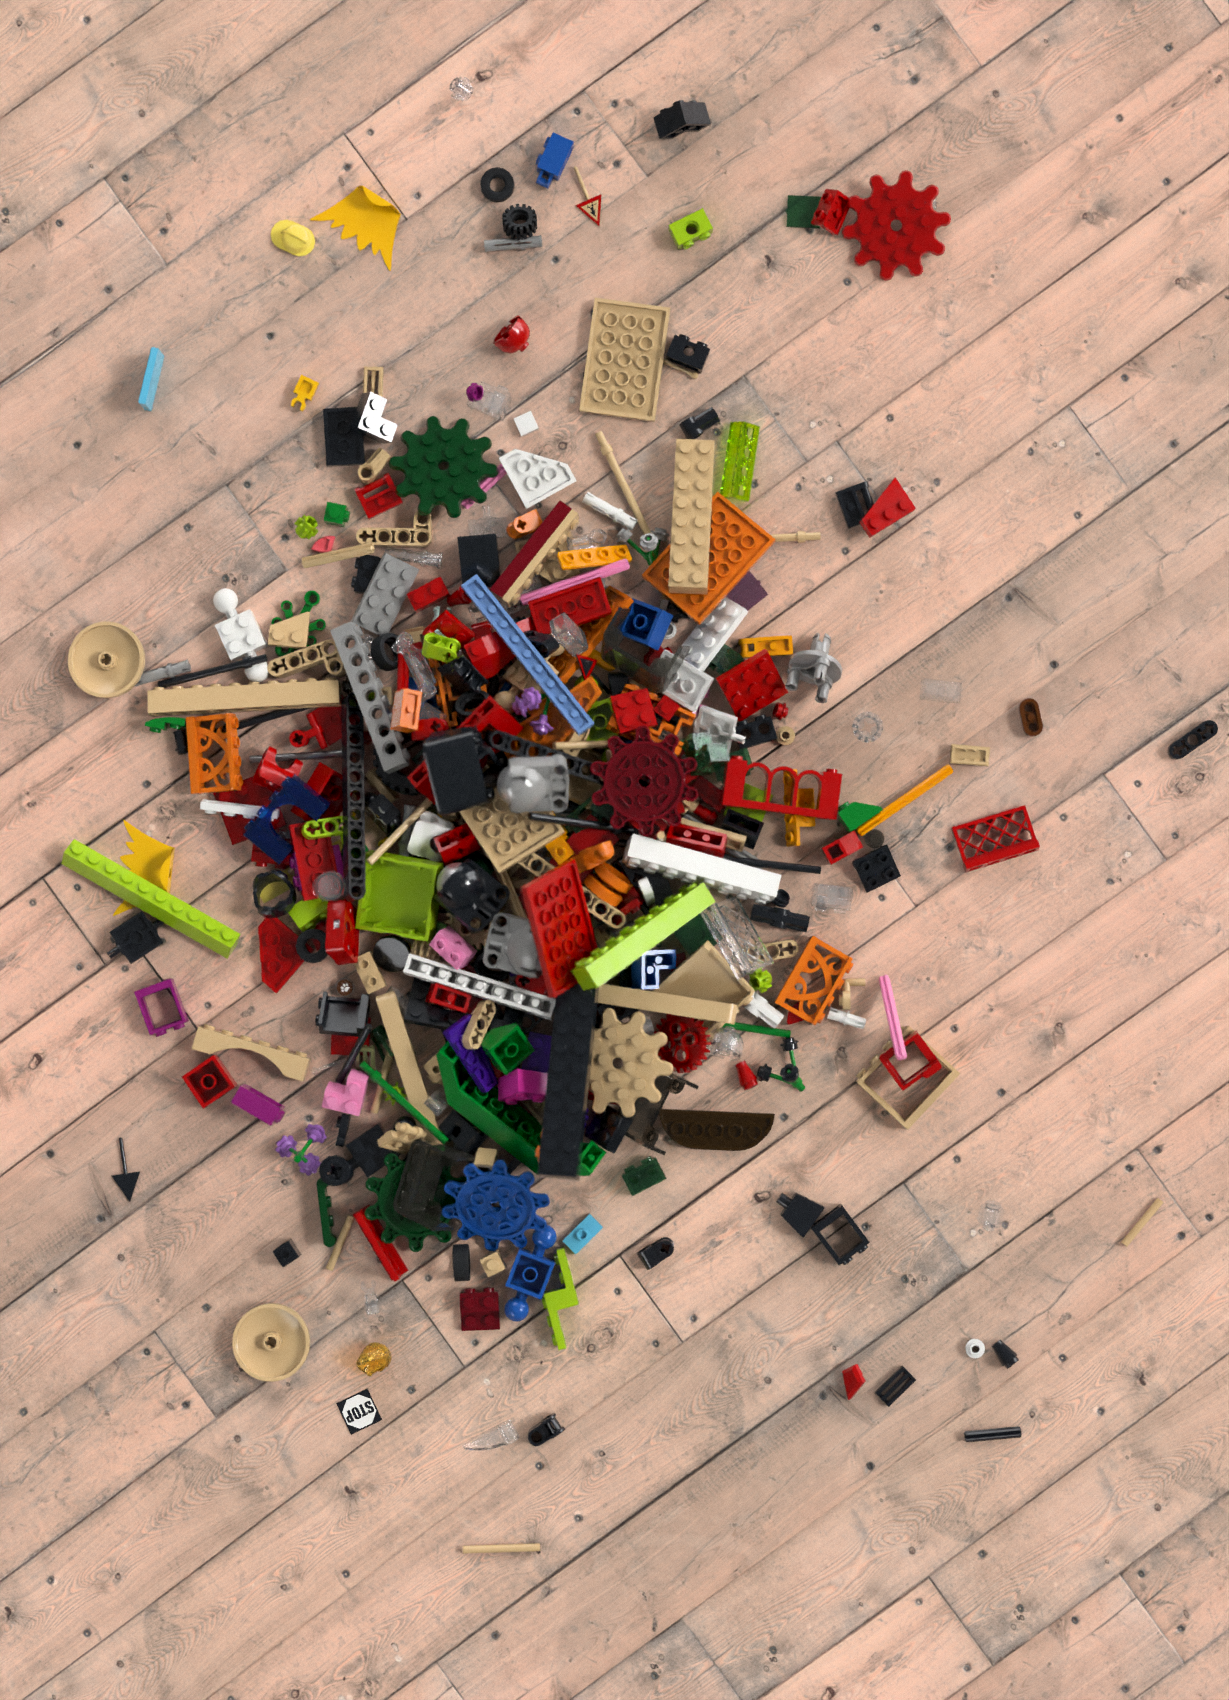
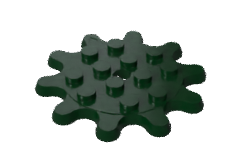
[389,416,498,518]
[364,1144,467,1252]

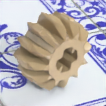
[410,939,442,962]

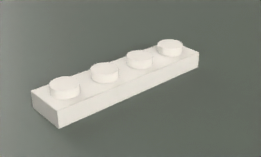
[200,799,280,821]

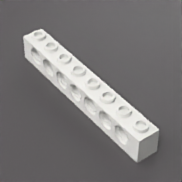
[403,953,556,1021]

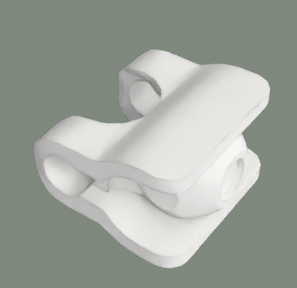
[407,811,455,862]

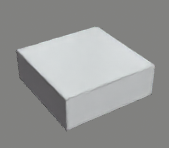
[513,411,539,437]

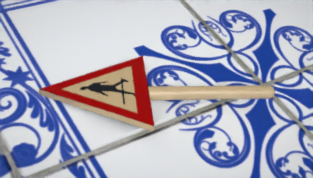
[574,166,602,226]

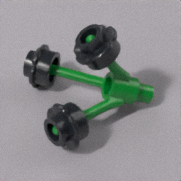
[757,1037,805,1092]

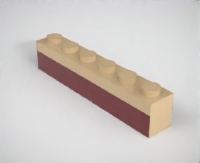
[490,500,579,608]

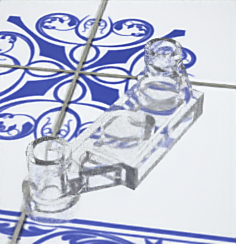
[392,632,436,703]

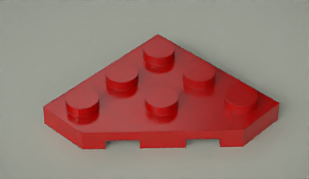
[258,918,315,994]

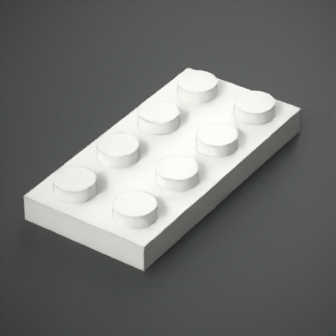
[675,597,748,672]

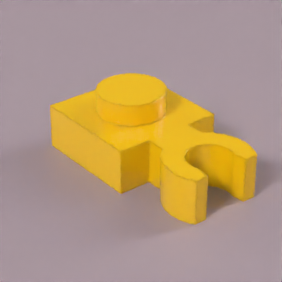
[291,375,319,412]

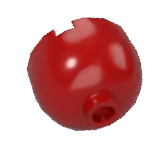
[493,315,530,354]

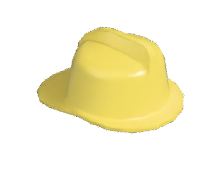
[271,220,315,256]

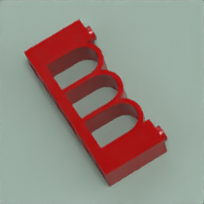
[407,695,523,805]
[720,755,843,821]

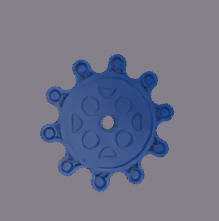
[442,1160,550,1251]

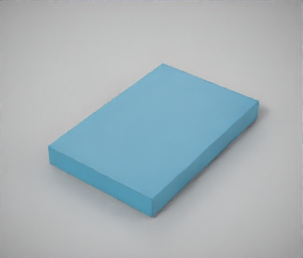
[138,347,165,411]

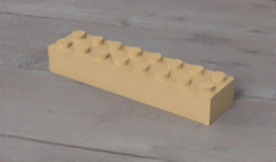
[668,439,715,594]

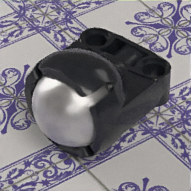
[434,858,510,934]

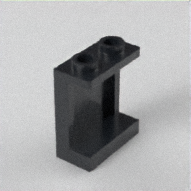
[315,991,371,1037]

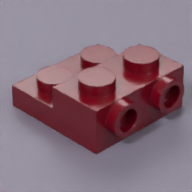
[459,1287,500,1331]

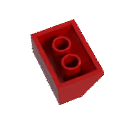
[290,762,353,830]

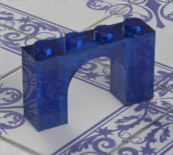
[243,774,330,864]

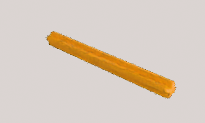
[856,764,953,836]

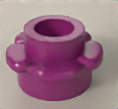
[466,383,484,402]

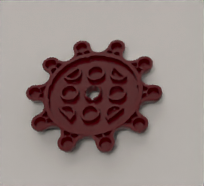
[590,725,698,837]

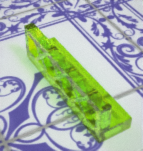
[720,421,760,502]

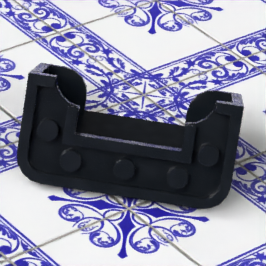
[423,726,495,815]

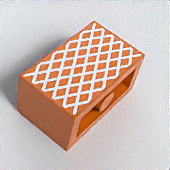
[390,688,422,733]

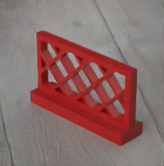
[951,805,1040,873]
[352,1204,409,1282]

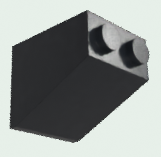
[457,533,501,588]

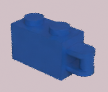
[535,132,574,189]

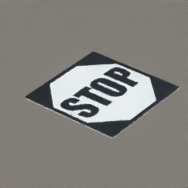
[336,1388,382,1435]

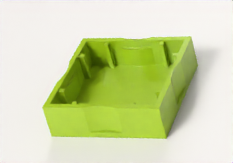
[355,850,444,942]

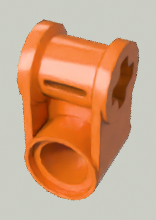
[506,509,543,539]

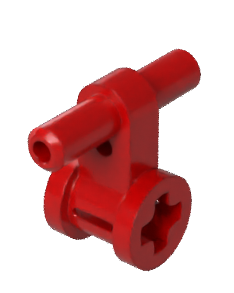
[289,712,328,749]

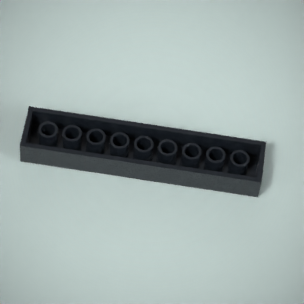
[537,983,599,1181]

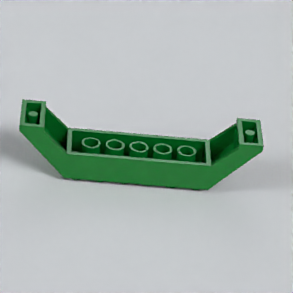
[436,1041,607,1176]

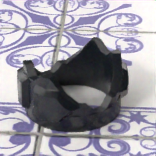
[253,869,297,919]

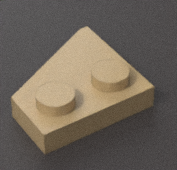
[268,612,311,649]

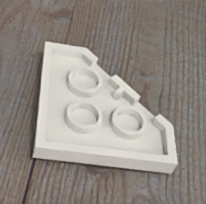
[499,449,576,509]

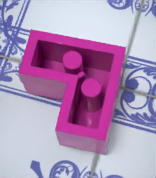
[498,1069,548,1105]

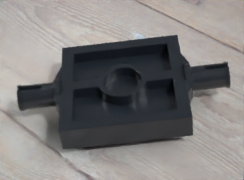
[107,911,165,964]

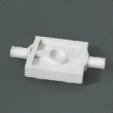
[692,705,746,754]

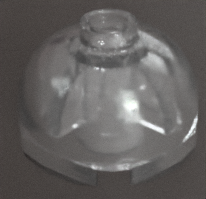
[706,1026,744,1061]

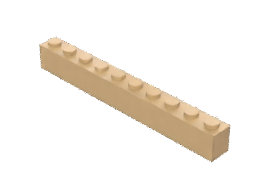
[147,677,342,717]

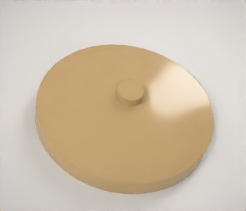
[68,621,145,699]
[232,1303,310,1382]

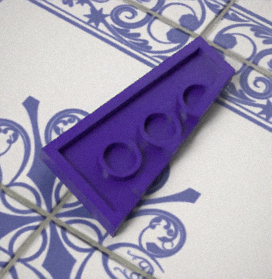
[442,1014,498,1093]

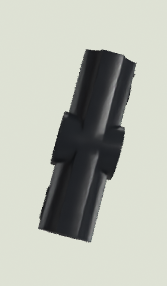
[750,904,810,932]

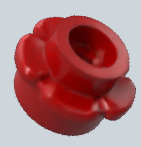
[772,702,788,721]

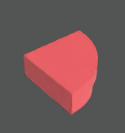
[311,536,336,553]

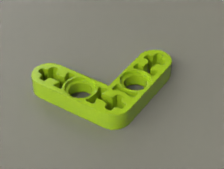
[301,815,358,871]

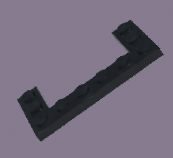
[404,978,525,1033]

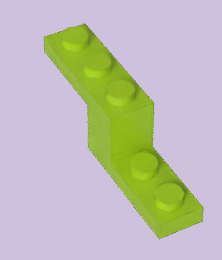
[542,1247,579,1350]

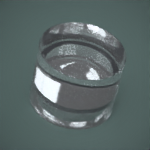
[313,871,346,902]

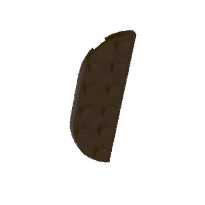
[659,1109,775,1151]

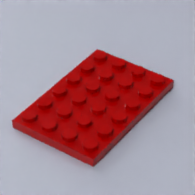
[521,859,598,998]

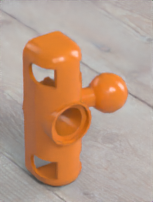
[566,841,614,874]

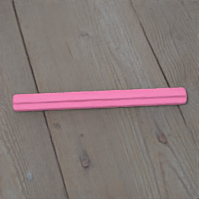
[520,559,630,605]

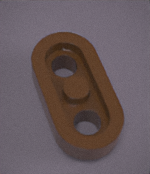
[1019,698,1043,737]

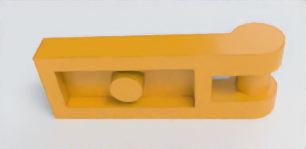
[738,635,793,659]

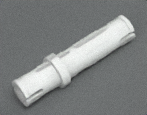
[582,492,638,530]

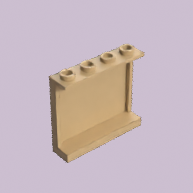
[651,940,755,1040]

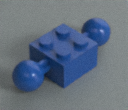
[504,1225,557,1322]

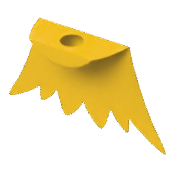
[310,185,401,271]
[113,820,175,916]

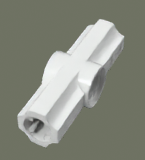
[744,992,784,1029]

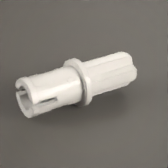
[827,1007,866,1029]

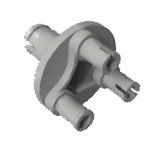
[785,633,842,704]

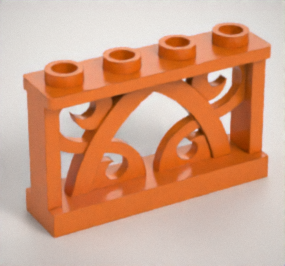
[186,713,243,795]
[774,936,854,1025]

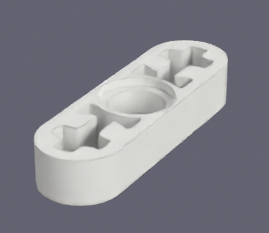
[638,877,655,906]

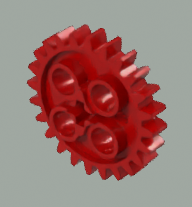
[653,1014,711,1073]

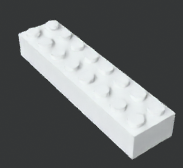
[621,834,781,905]

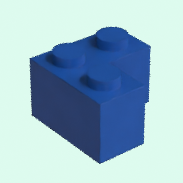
[631,949,676,989]

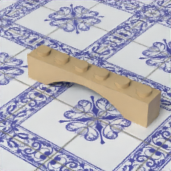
[192,1024,311,1081]

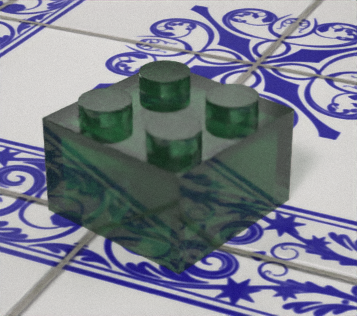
[673,910,724,956]

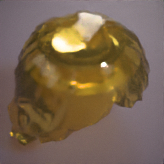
[356,1342,391,1376]

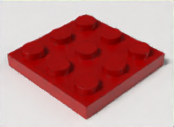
[716,649,788,722]
[213,776,287,845]

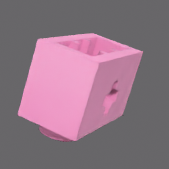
[429,926,477,970]

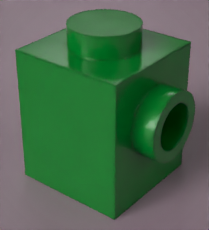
[324,502,350,527]

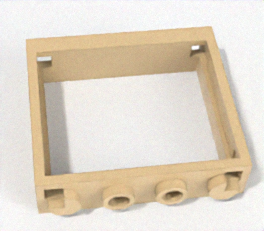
[855,1026,960,1130]

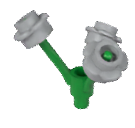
[616,528,669,565]

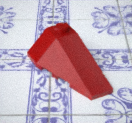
[461,617,537,679]

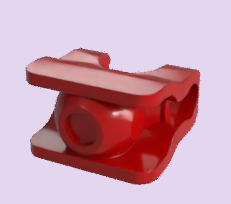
[253,746,303,796]

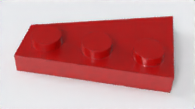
[859,477,916,538]

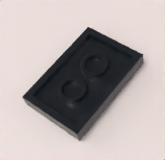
[323,407,365,467]

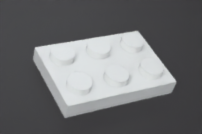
[646,650,714,712]

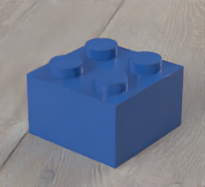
[617,598,673,651]

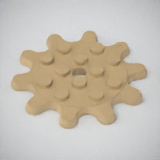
[589,1008,674,1117]

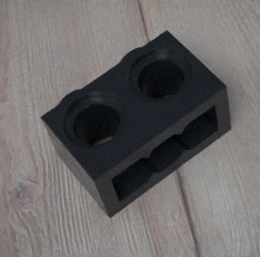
[735,714,777,750]

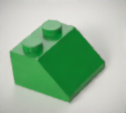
[837,801,883,833]
[480,1023,535,1076]

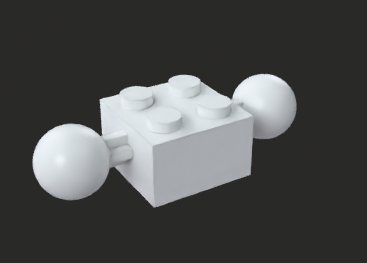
[213,588,269,682]

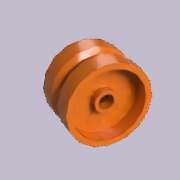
[583,862,633,907]

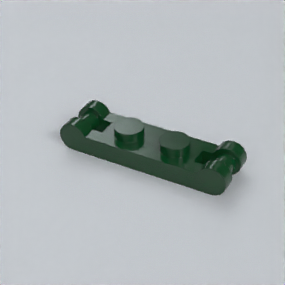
[316,1178,337,1247]

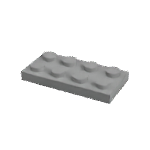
[351,552,419,636]

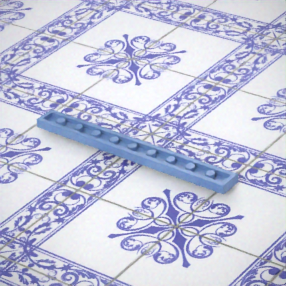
[461,574,594,736]

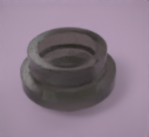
[865,829,884,848]

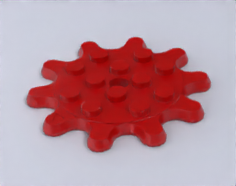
[842,170,951,281]

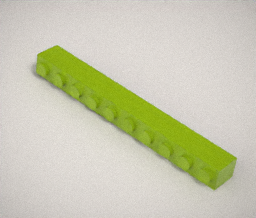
[61,839,241,959]

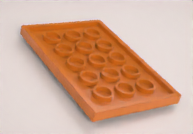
[642,492,776,625]

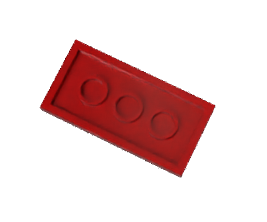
[528,577,612,634]
[288,822,342,901]

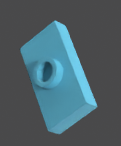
[562,1213,603,1255]

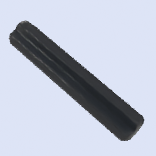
[964,1426,1022,1442]

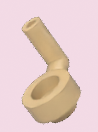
[839,978,866,1010]

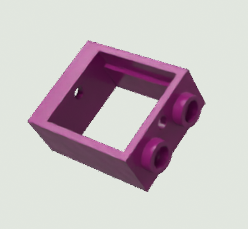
[134,978,189,1037]
[231,1083,286,1126]

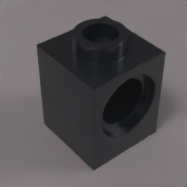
[272,1239,302,1267]

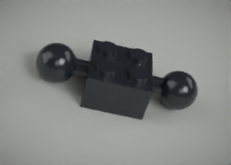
[329,1116,417,1184]

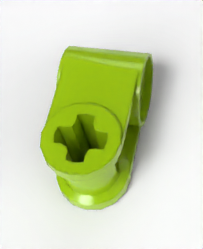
[422,633,461,663]

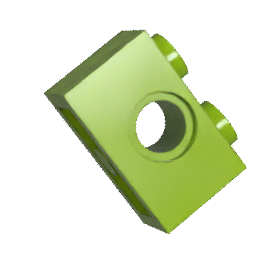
[668,208,713,250]

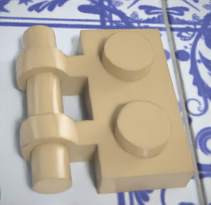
[377,1122,427,1154]

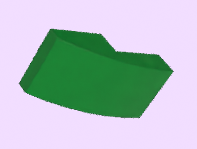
[145,717,186,733]

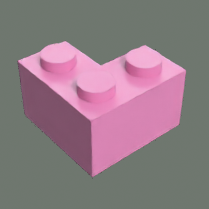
[322,1069,370,1116]

